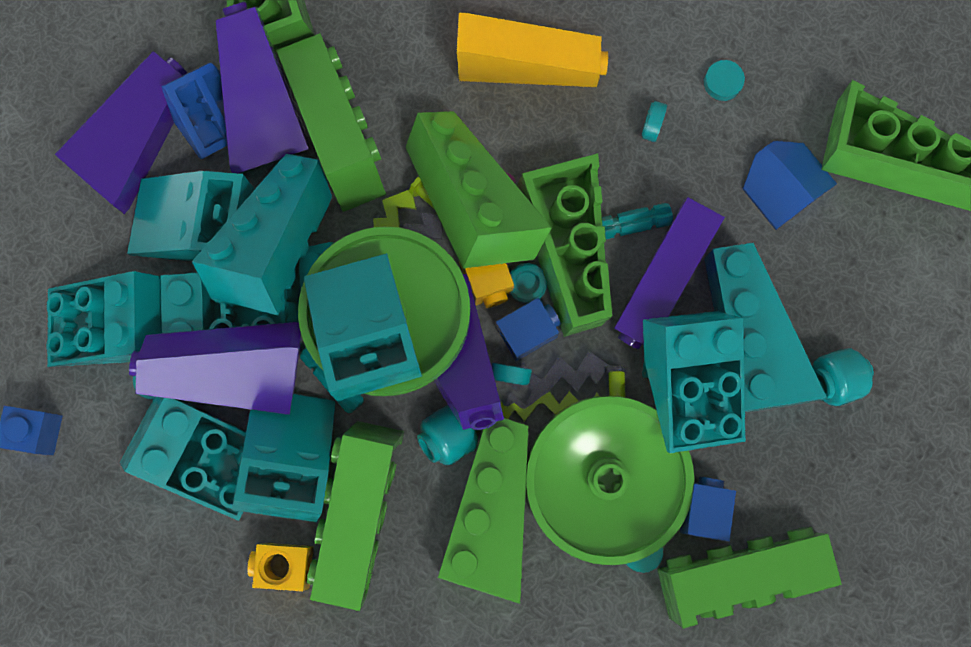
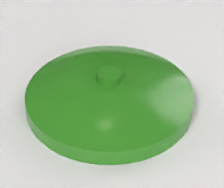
[298,227,470,396]
[526,396,694,565]

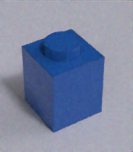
[496,298,561,361]
[0,406,63,455]
[680,477,736,542]

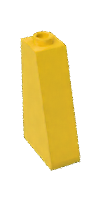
[457,13,608,87]

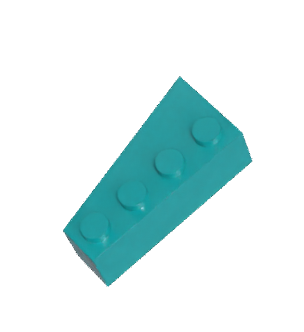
[192,154,332,315]
[704,243,827,413]

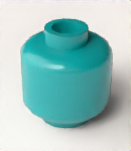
[812,348,874,406]
[417,405,478,465]

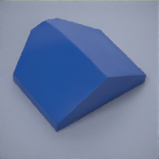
[161,63,228,159]
[743,141,837,230]

